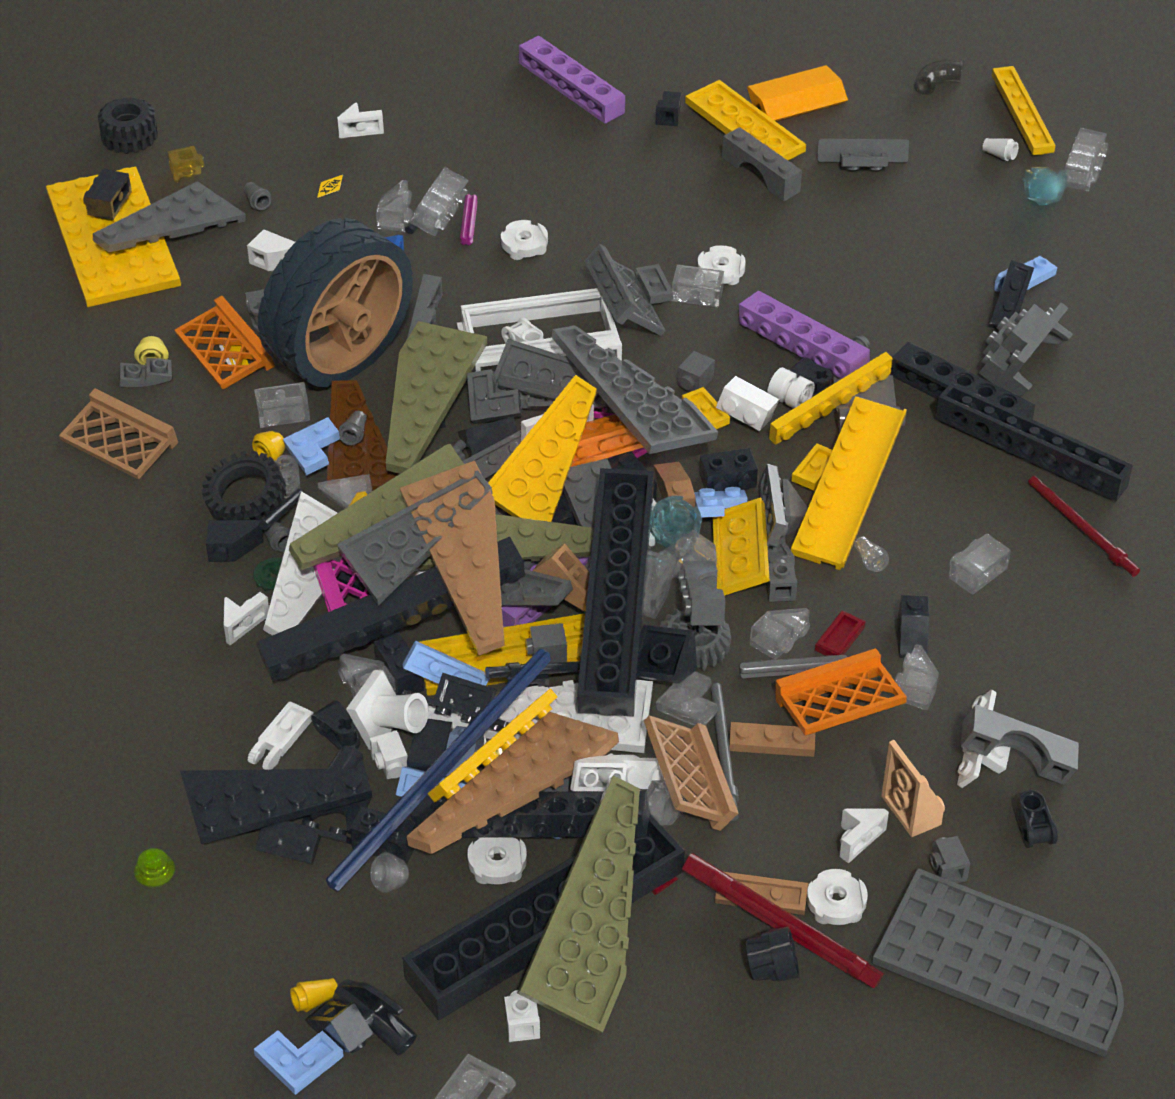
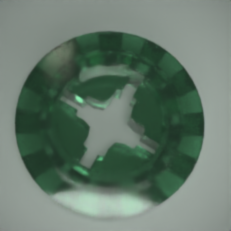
[253,558,283,592]

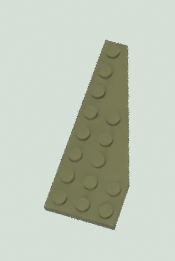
[386,321,487,474]

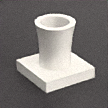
[346,670,428,750]

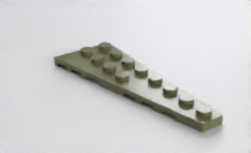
[289,444,464,570]
[377,498,594,571]

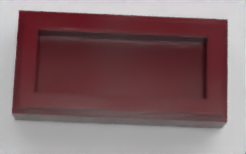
[815,610,866,656]

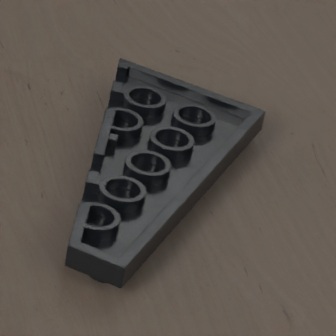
[180,768,372,844]

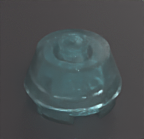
[1022,167,1069,205]
[651,495,702,548]

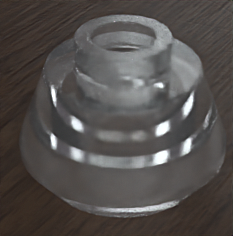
[370,852,409,893]

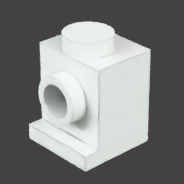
[370,730,408,779]
[504,990,540,1042]

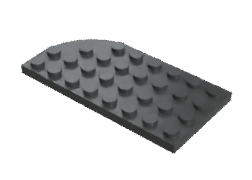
[872,868,1124,1057]

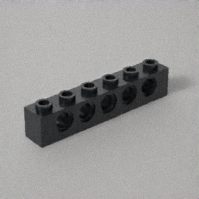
[890,342,1035,419]

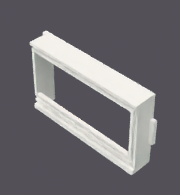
[457,288,622,372]

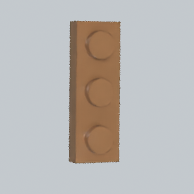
[729,722,815,757]
[715,872,808,915]

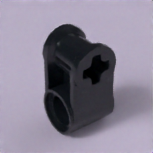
[789,357,833,397]
[311,700,361,750]
[1015,790,1058,848]

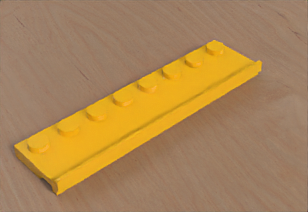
[791,396,907,570]
[420,613,585,696]

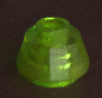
[134,848,175,887]

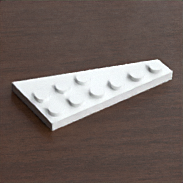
[263,492,346,635]

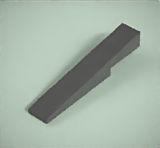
[407,274,443,339]

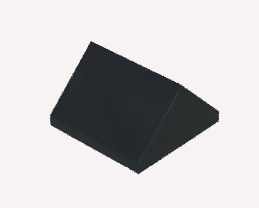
[458,417,518,457]
[638,624,697,684]

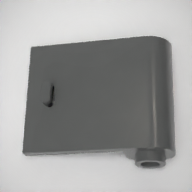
[833,375,905,432]

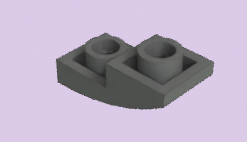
[119,358,172,387]

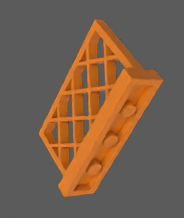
[175,296,275,390]
[571,414,643,467]
[776,648,907,736]

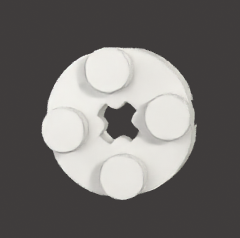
[501,220,548,260]
[698,246,745,285]
[468,837,527,884]
[807,869,868,925]

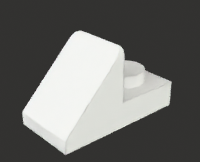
[337,103,384,138]
[224,592,269,645]
[840,809,889,863]

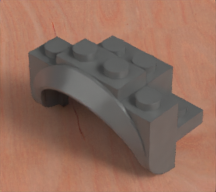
[979,303,1073,396]

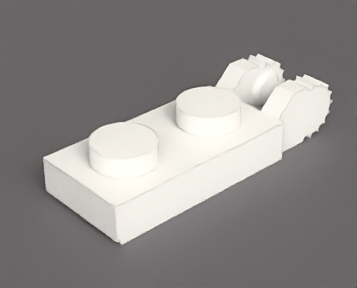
[248,702,314,770]

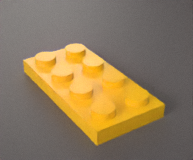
[713,497,770,596]

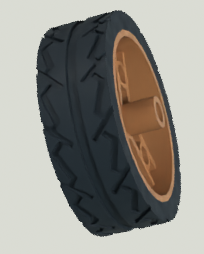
[258,218,413,387]

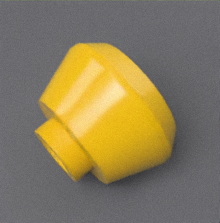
[252,431,285,463]

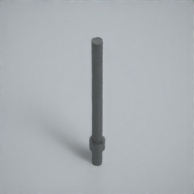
[711,683,739,821]

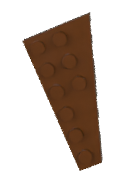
[327,380,398,494]

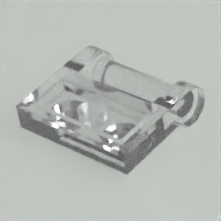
[435,1054,516,1099]

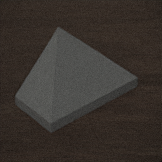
[781,479,808,535]

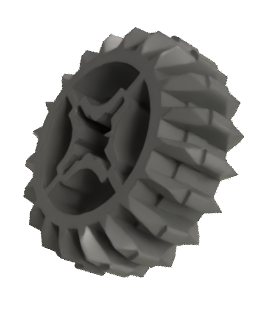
[660,607,731,671]

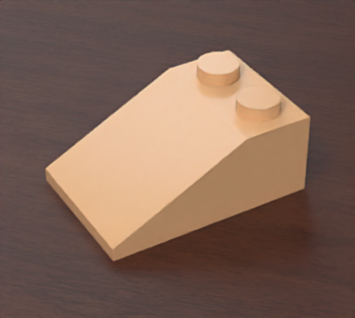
[881,740,945,837]

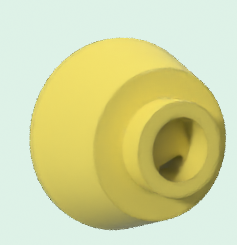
[134,336,168,365]

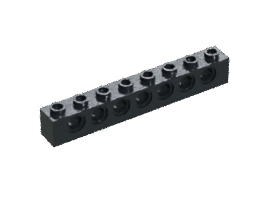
[936,383,1133,501]
[411,791,651,838]

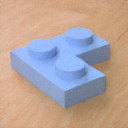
[283,417,340,475]
[694,487,747,518]
[254,1030,344,1095]

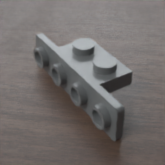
[817,138,909,170]

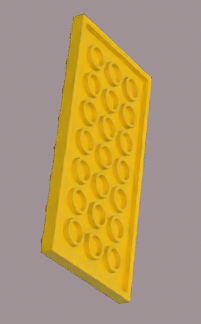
[46,167,181,307]

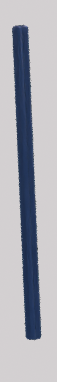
[326,649,551,891]

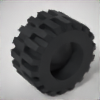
[98,97,157,153]

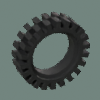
[201,451,286,520]

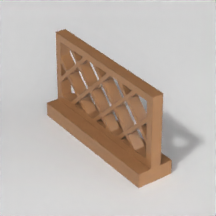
[59,388,178,480]
[644,715,738,831]

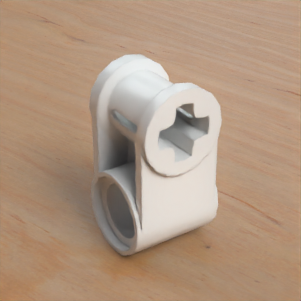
[501,318,543,343]

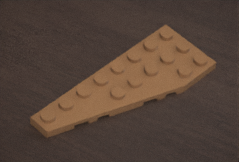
[400,461,505,655]
[407,712,619,854]

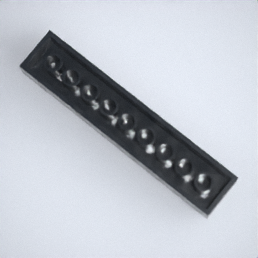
[577,468,654,716]
[403,814,685,1021]

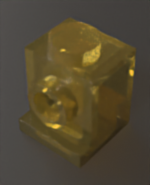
[167,146,204,183]

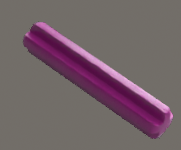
[460,194,478,245]

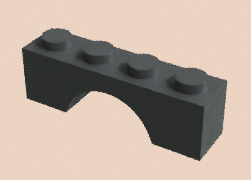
[722,127,802,202]
[677,561,725,626]
[961,704,1079,785]

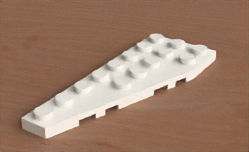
[428,680,653,753]

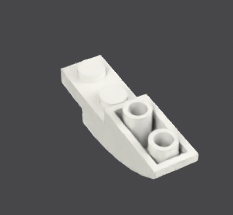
[570,755,667,791]

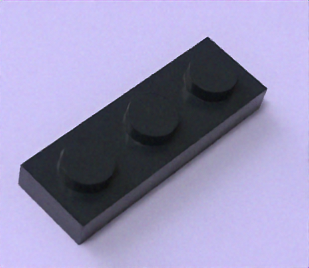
[988,260,1034,330]

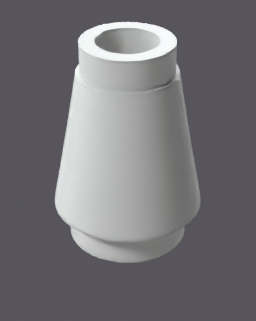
[983,138,1018,161]

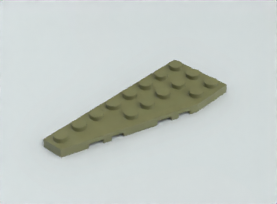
[517,775,640,1034]

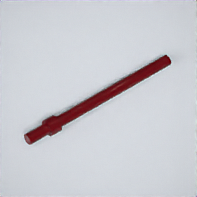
[1028,476,1140,577]

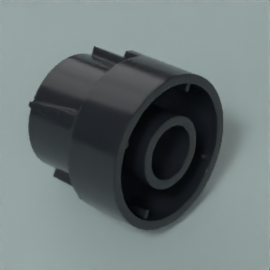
[746,926,800,982]

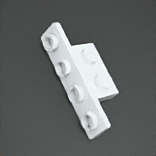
[957,690,1010,788]

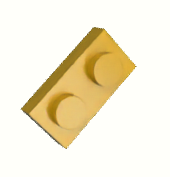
[682,387,730,429]
[791,443,832,491]

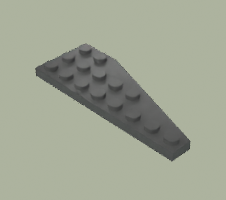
[551,325,718,454]

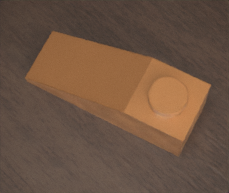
[654,462,696,523]
[532,543,590,612]

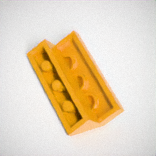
[747,65,848,121]

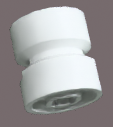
[768,367,815,408]

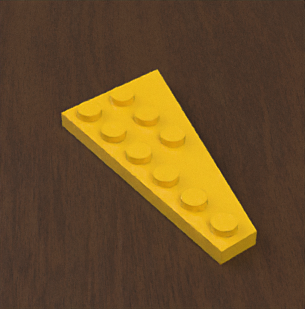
[488,375,597,522]

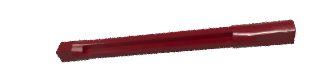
[682,853,884,988]

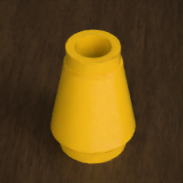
[290,978,337,1012]

